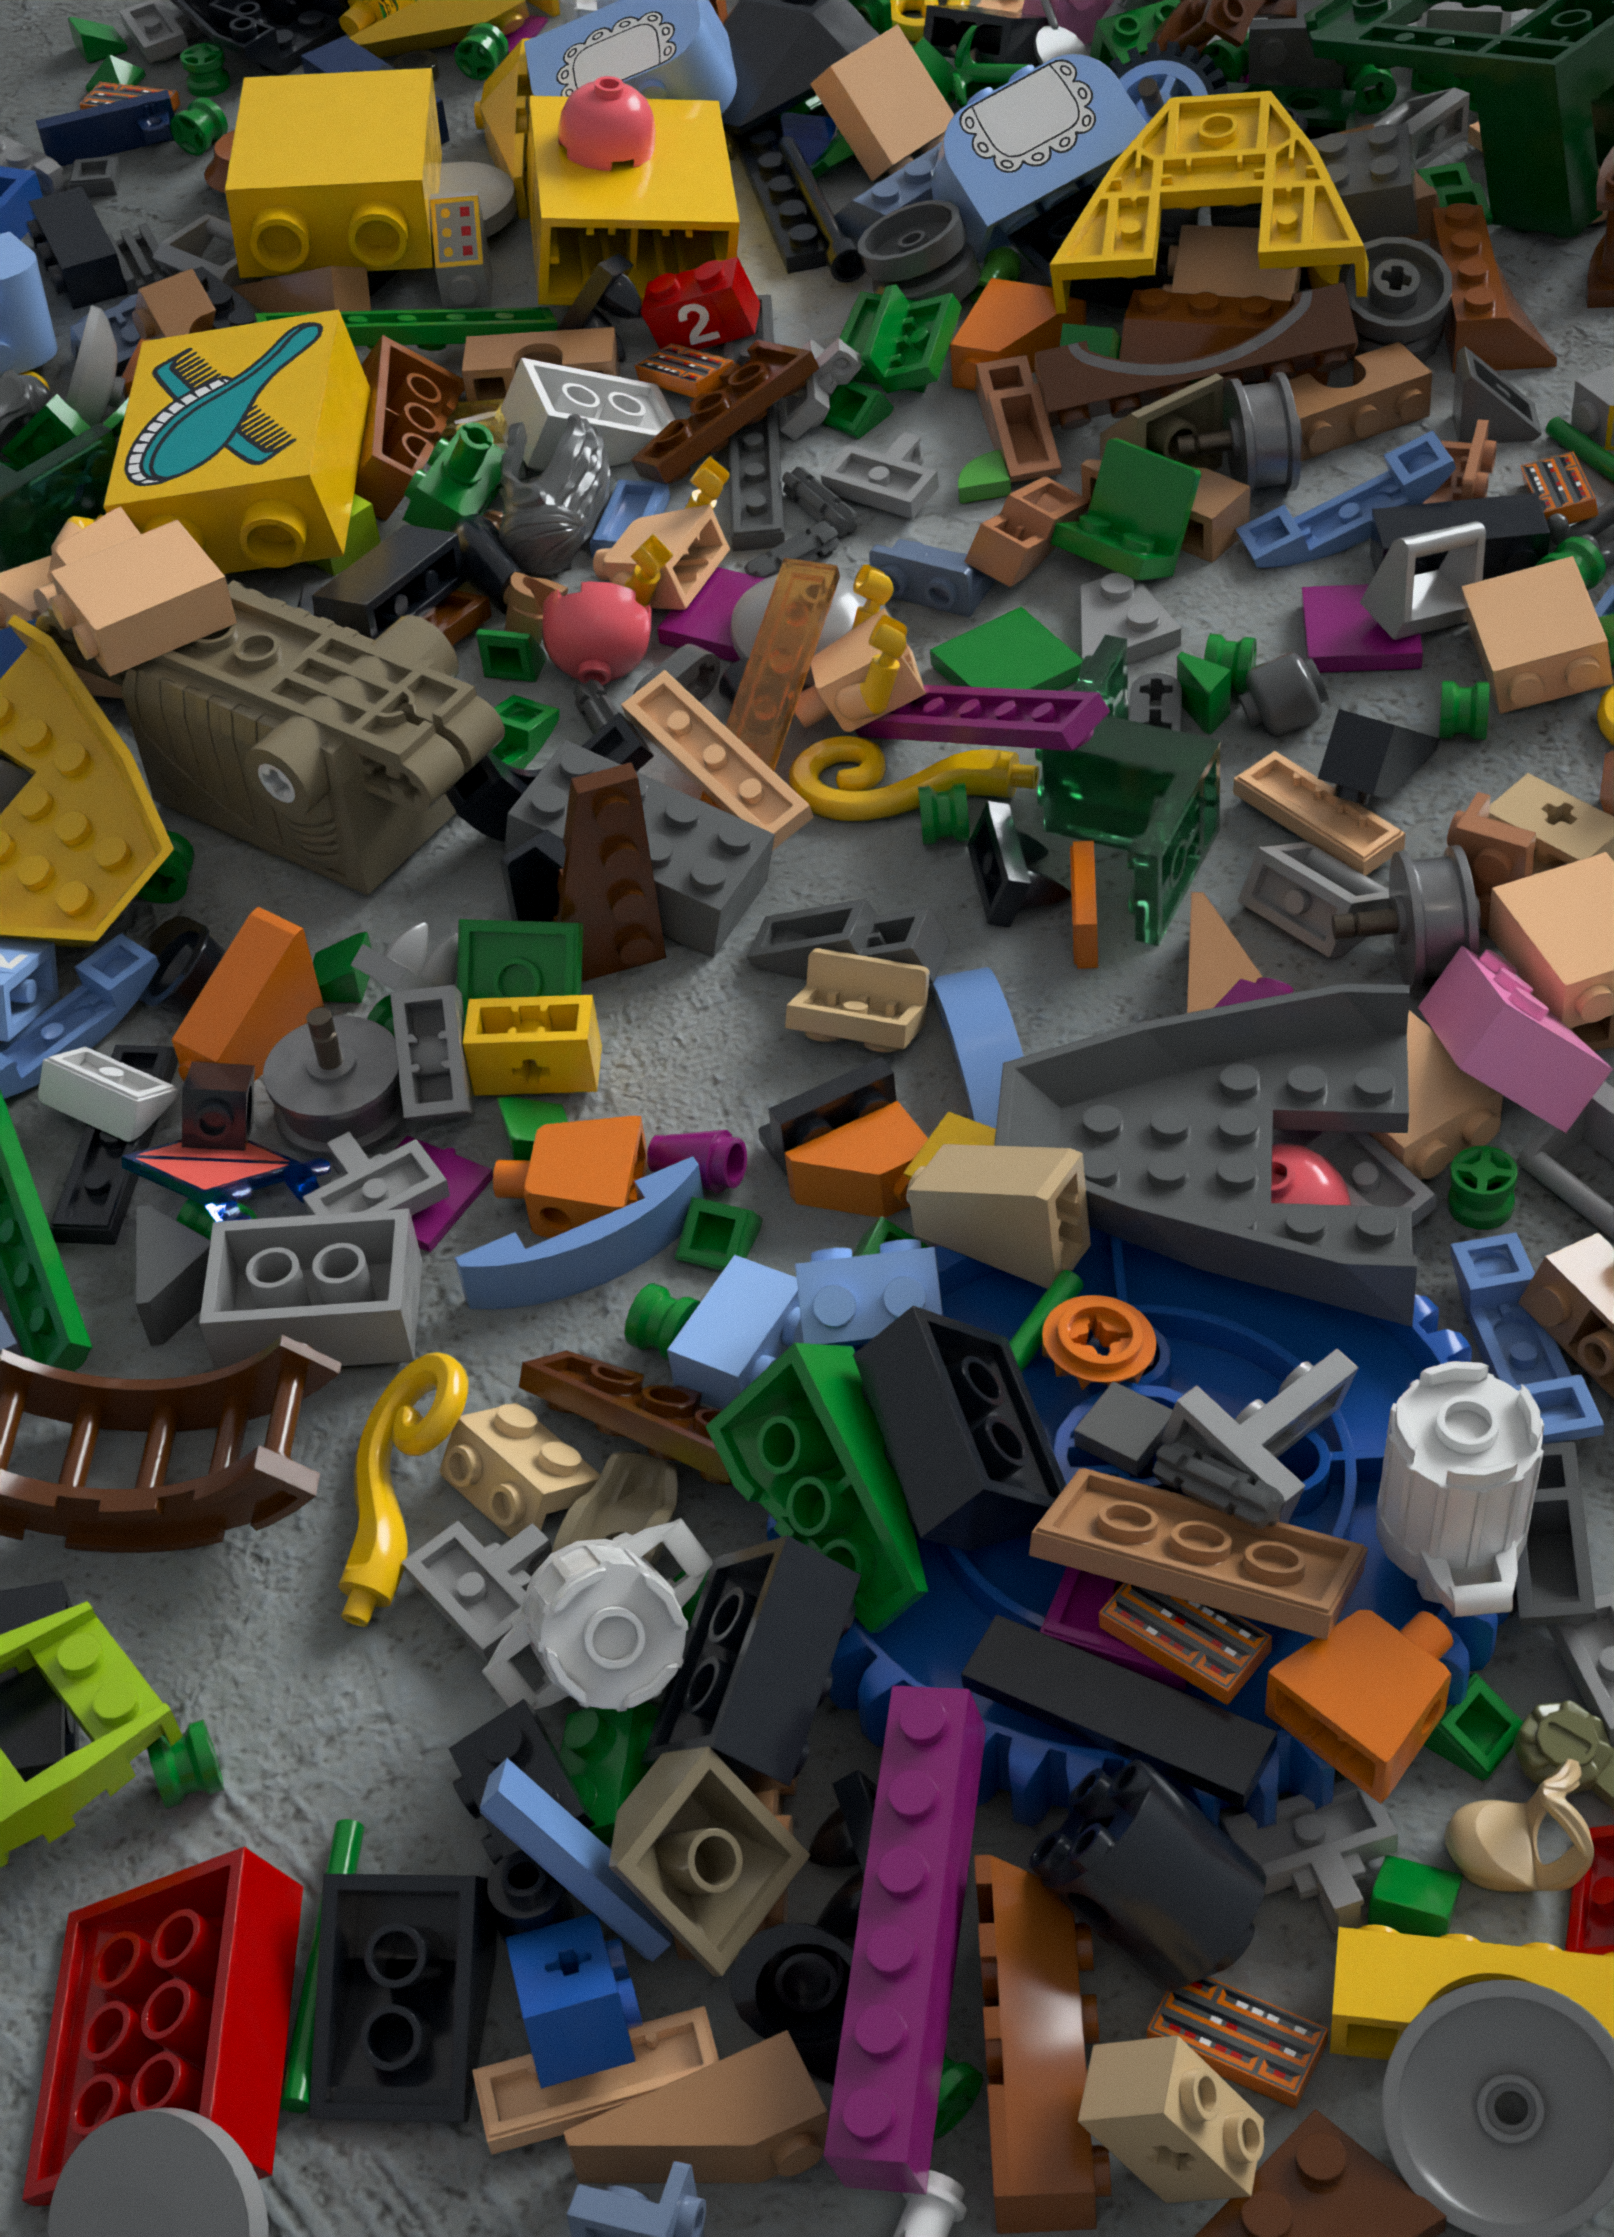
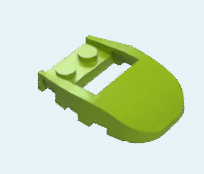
[0,1601,183,1868]

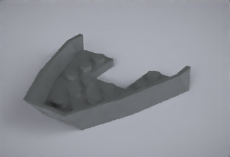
[994,983,1417,1327]

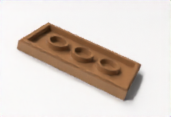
[1029,1468,1368,1640]

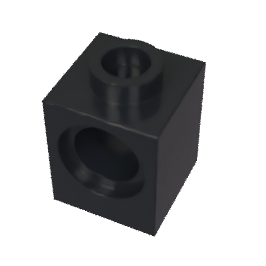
[182,1062,255,1151]

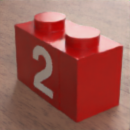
[641,256,761,350]

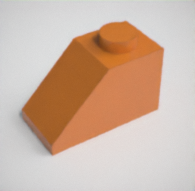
[785,1101,928,1218]

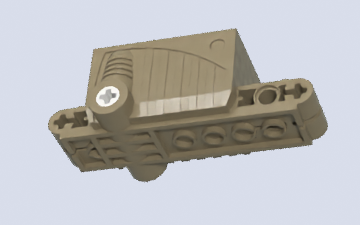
[35,580,505,895]

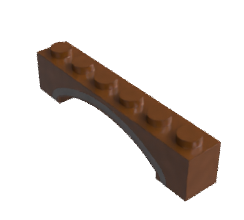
[1034,282,1358,430]

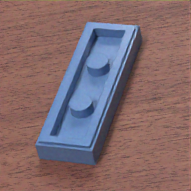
[479,1758,673,1962]

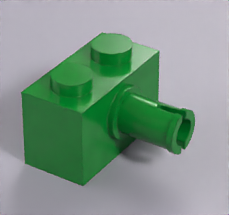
[402,422,506,532]

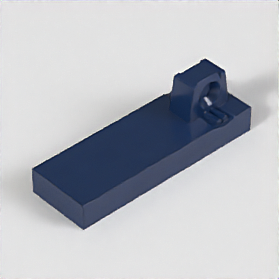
[36,90,175,166]

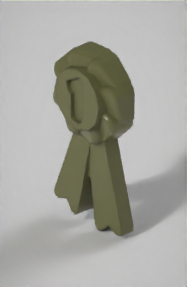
[1514,1700,1614,1810]

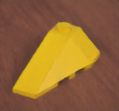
[349,0,530,58]
[474,38,534,219]

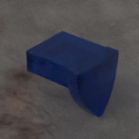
[781,112,837,166]

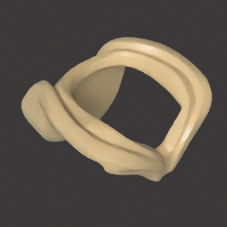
[1444,1758,1594,1892]

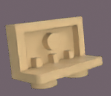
[785,948,930,1052]
[440,1403,601,1539]

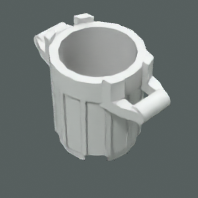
[1376,1361,1544,1617]
[482,1518,713,1712]

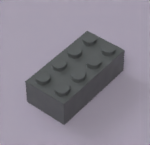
[1210,123,1419,242]
[504,740,775,958]

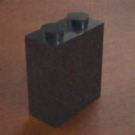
[923,5,1049,65]

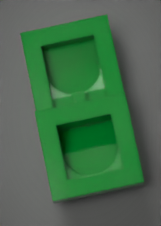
[1417,162,1493,225]
[490,694,560,769]

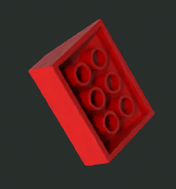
[22,1847,304,2206]

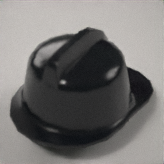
[139,916,226,1017]
[731,1923,854,2084]

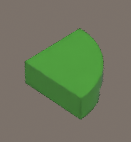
[958,450,1011,504]

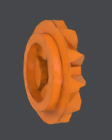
[1042,1295,1156,1390]

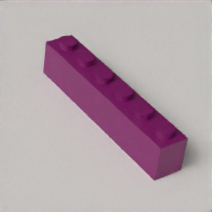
[824,1686,986,2194]

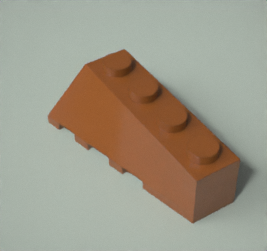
[1429,203,1557,373]
[1119,288,1330,386]
[354,335,465,521]
[974,1855,1112,2234]

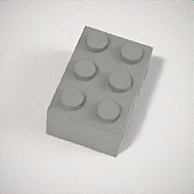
[199,1209,422,1370]

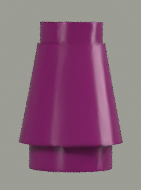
[647,1129,747,1193]

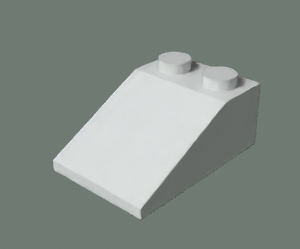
[501,358,676,473]

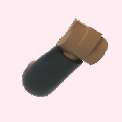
[449,510,568,645]

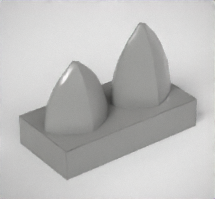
[351,922,458,991]

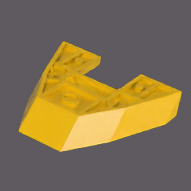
[1049,91,1369,314]
[0,614,174,948]

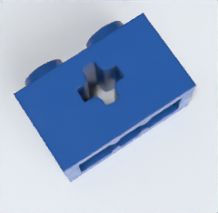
[505,1913,643,2089]

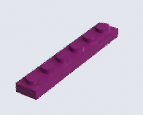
[855,685,1110,751]

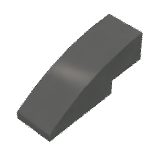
[747,898,951,984]
[1516,1441,1597,1626]

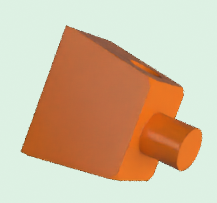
[493,1116,648,1238]
[1265,1610,1453,1804]

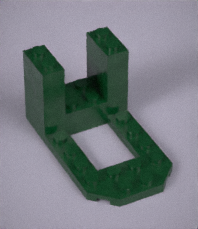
[1304,0,1614,238]

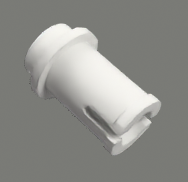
[893,2170,967,2237]

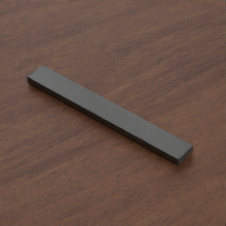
[724,294,785,552]

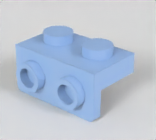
[795,1239,943,1346]

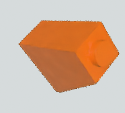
[950,278,1087,391]
[172,907,324,1082]

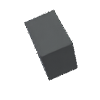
[1452,346,1542,443]
[136,1205,211,1346]

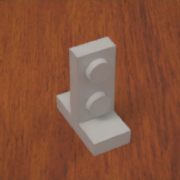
[1161,1348,1359,1524]

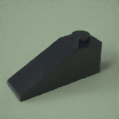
[1317,709,1440,805]

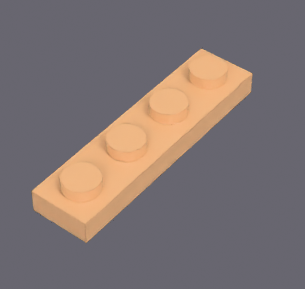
[621,670,814,851]

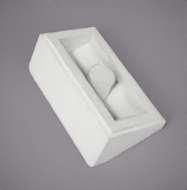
[38,1047,179,1142]

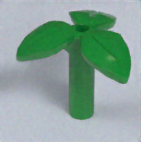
[952,26,1029,109]

